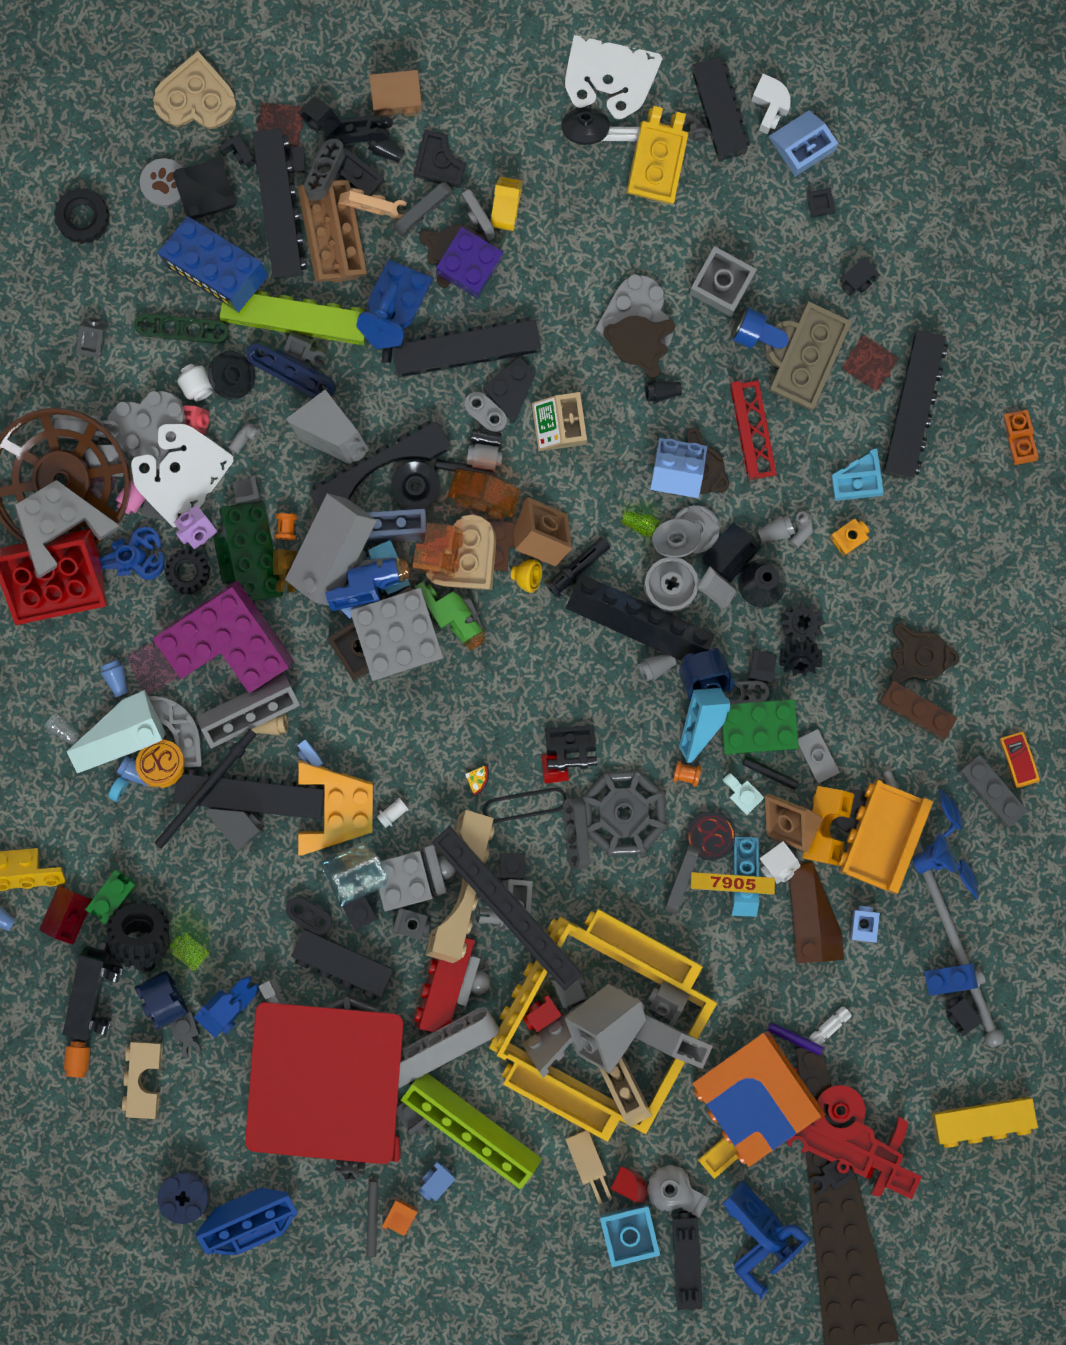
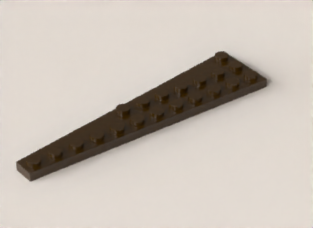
[796,1047,899,1345]

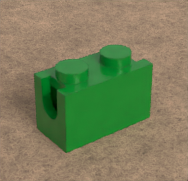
[85,870,139,925]

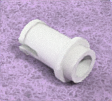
[377,798,409,828]

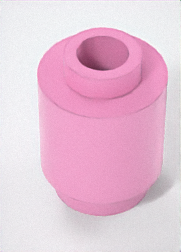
[115,479,145,515]

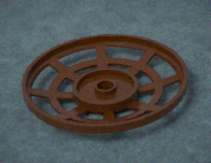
[0,407,131,544]

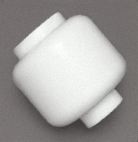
[177,364,212,402]

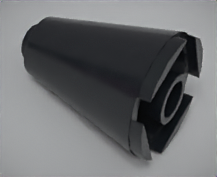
[738,559,787,608]

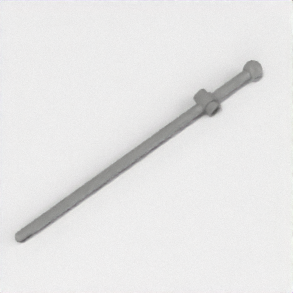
[883,770,1004,1047]

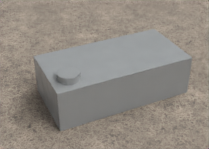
[285,493,377,606]

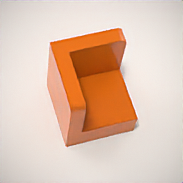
[382,1198,418,1236]

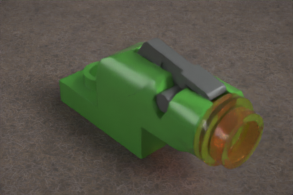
[415,582,487,651]

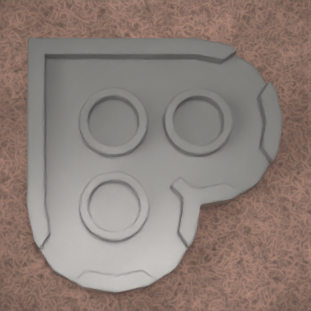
[595,275,673,348]
[106,391,186,470]

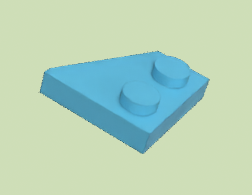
[831,449,884,501]

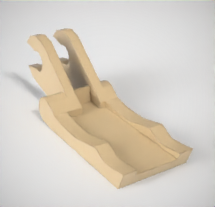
[565,1130,612,1204]

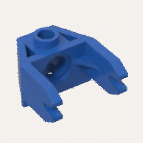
[194,976,259,1038]

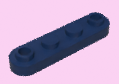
[246,340,336,398]

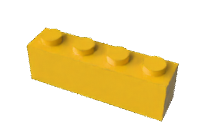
[932,1097,1038,1148]

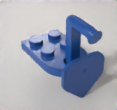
[356,259,433,349]
[723,1180,811,1300]

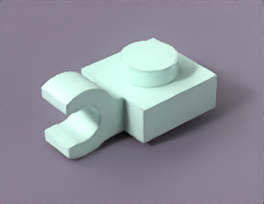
[722,773,764,815]

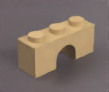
[122,1041,163,1119]

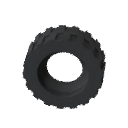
[54,188,110,244]

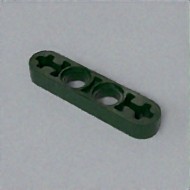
[134,314,229,344]

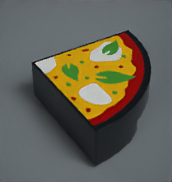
[465,764,489,797]

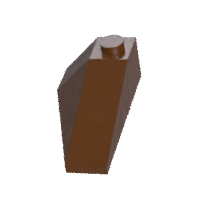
[789,863,844,963]

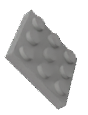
[350,588,443,681]

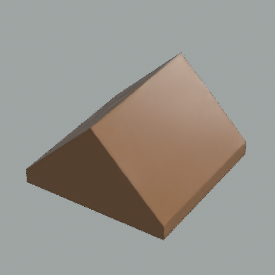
[765,793,823,852]

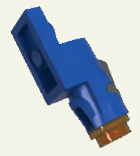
[325,558,411,611]

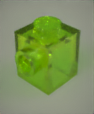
[170,934,210,972]

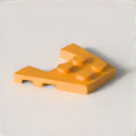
[298,760,373,855]

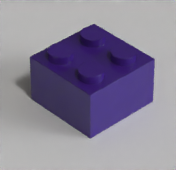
[436,227,503,299]

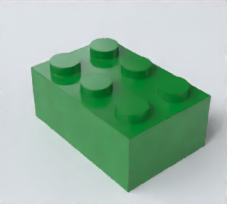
[721,699,799,755]

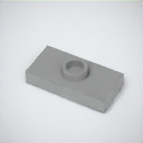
[462,189,495,241]
[798,729,840,784]

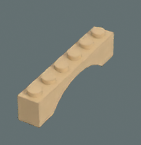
[425,810,495,963]

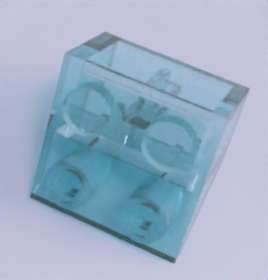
[319,842,388,906]

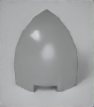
[84,445,123,477]

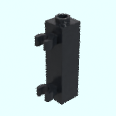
[62,946,123,1041]
[672,1211,703,1310]

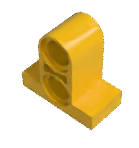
[490,177,523,231]

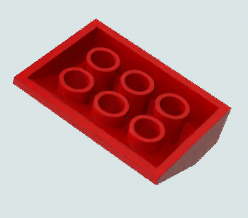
[0,529,107,625]

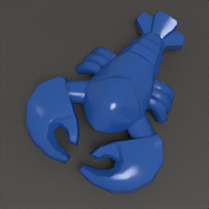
[99,526,165,580]

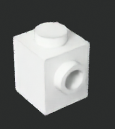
[759,841,800,884]

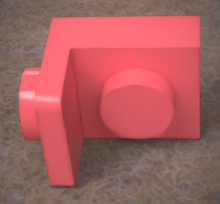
[183,406,209,434]

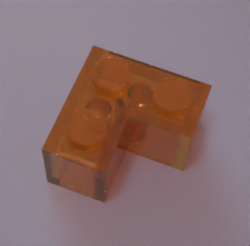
[447,469,522,519]
[412,522,464,578]

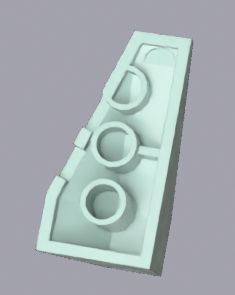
[67,690,166,773]

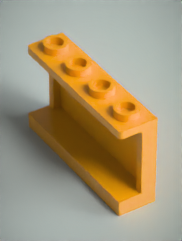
[838,780,933,894]

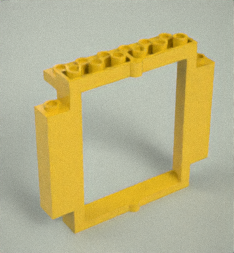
[489,908,717,1142]

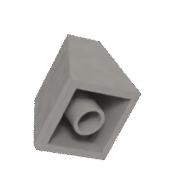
[286,390,369,464]
[565,984,646,1073]

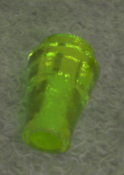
[622,510,660,538]

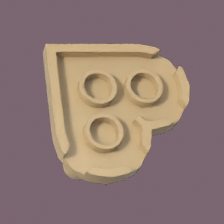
[153,51,236,129]
[421,515,497,590]

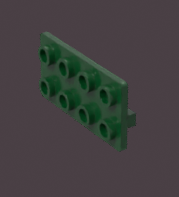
[213,502,283,601]

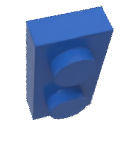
[924,963,978,996]

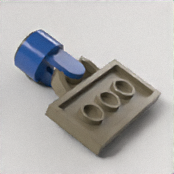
[731,301,852,411]

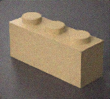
[599,1055,652,1127]

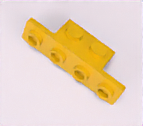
[0,848,66,891]

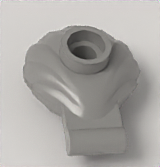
[647,1165,710,1218]

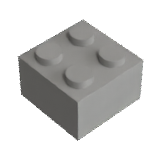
[689,246,757,317]
[372,851,433,912]

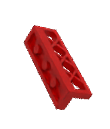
[730,380,777,481]

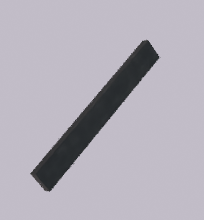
[431,826,584,991]

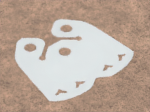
[565,35,663,119]
[131,424,233,527]

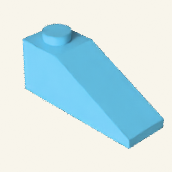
[679,688,730,763]

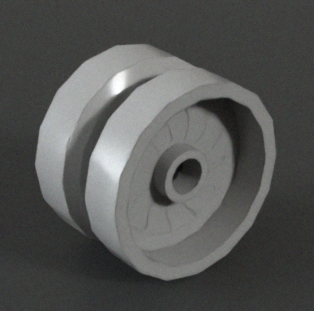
[643,557,699,614]

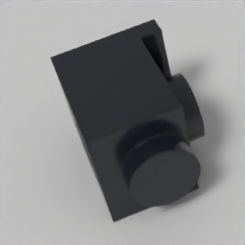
[298,96,341,136]
[840,257,880,296]
[944,996,982,1037]

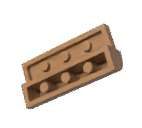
[298,180,367,283]

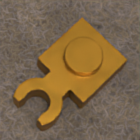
[273,549,299,593]

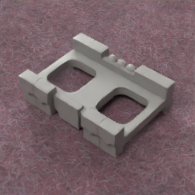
[258,978,287,1004]

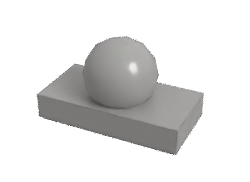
[421,845,456,896]
[457,954,491,1006]

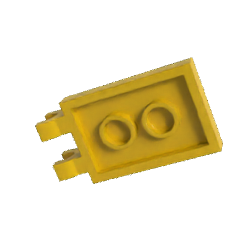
[626,106,688,204]

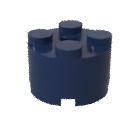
[679,648,735,701]
[135,971,188,1030]
[158,1171,211,1224]

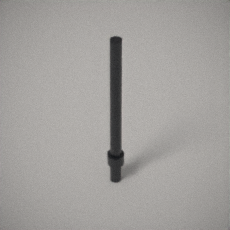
[154,728,257,849]

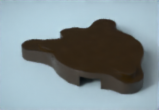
[419,225,490,288]
[603,316,675,378]
[686,428,729,494]
[890,623,959,684]

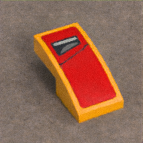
[1000,731,1040,789]

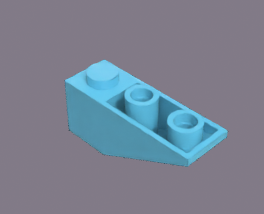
[732,837,759,917]

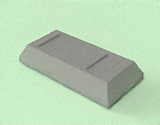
[697,567,737,608]

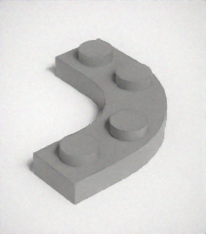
[124,696,202,768]

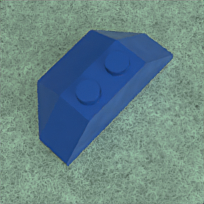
[196,1188,298,1255]

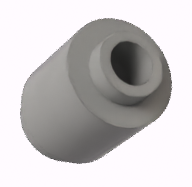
[467,444,503,471]

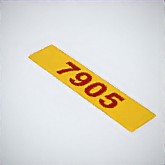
[691,872,775,894]

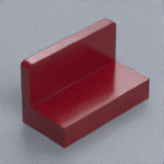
[40,885,93,945]

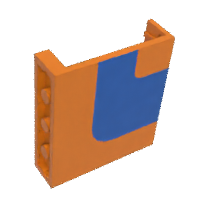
[692,1031,826,1167]

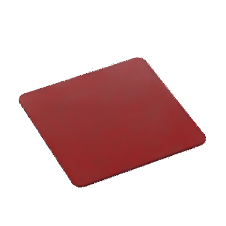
[245,1002,403,1164]

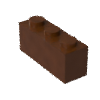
[878,681,957,740]

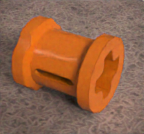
[275,513,298,540]
[673,760,702,787]

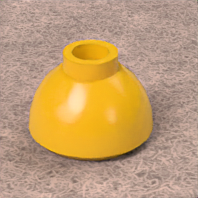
[511,559,542,593]

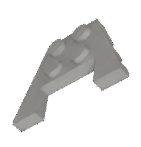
[15,480,118,579]

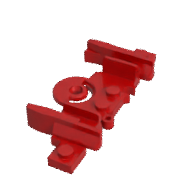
[786,1067,922,1199]

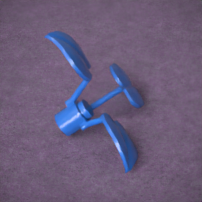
[912,790,978,900]

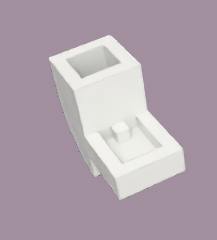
[751,74,790,134]

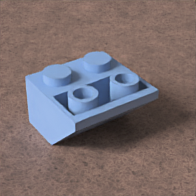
[769,110,838,177]
[650,438,707,498]

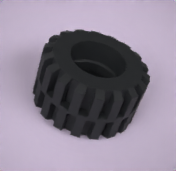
[106,901,170,969]

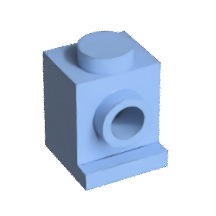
[849,906,880,943]

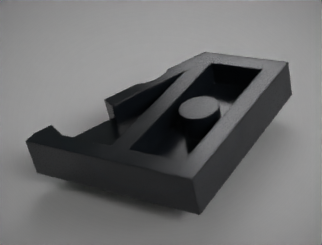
[483,356,535,423]

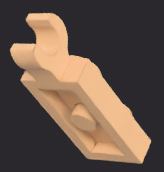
[339,188,407,220]

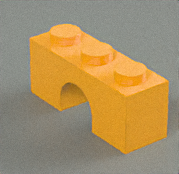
[803,786,854,866]

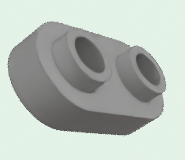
[465,392,507,433]

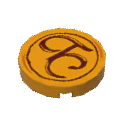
[136,739,185,788]

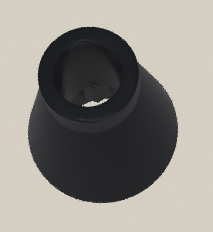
[368,138,405,163]
[645,380,682,404]

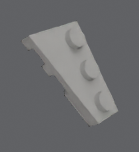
[522,1002,583,1078]

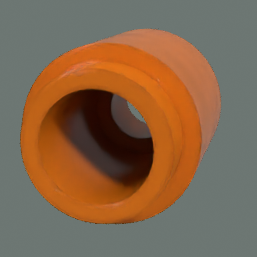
[63,1041,90,1078]

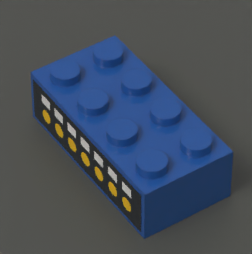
[158,216,268,313]

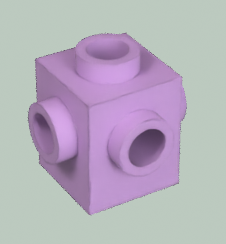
[174,505,217,549]

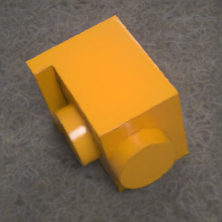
[830,519,870,557]

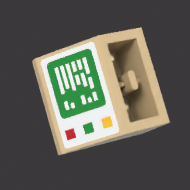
[532,392,587,451]

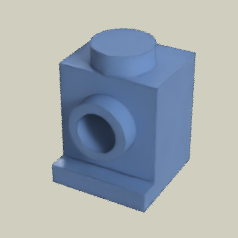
[418,1160,456,1201]

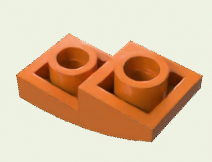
[1004,410,1039,465]

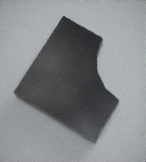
[413,130,466,188]

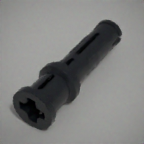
[544,536,611,598]

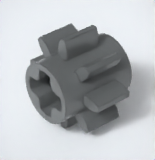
[335,1160,366,1182]

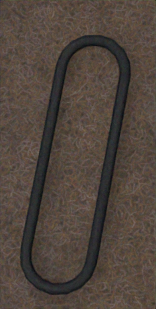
[483,788,567,823]

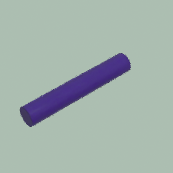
[768,1022,824,1056]

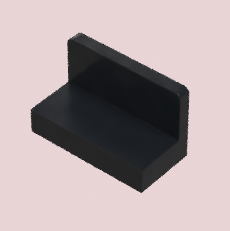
[702,523,761,583]

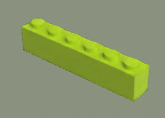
[219,291,366,346]
[401,1073,542,1190]

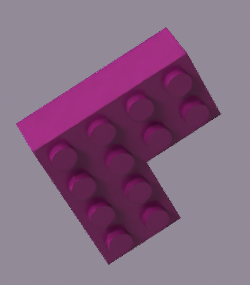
[153,580,293,693]

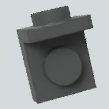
[76,318,108,358]
[396,1103,429,1135]

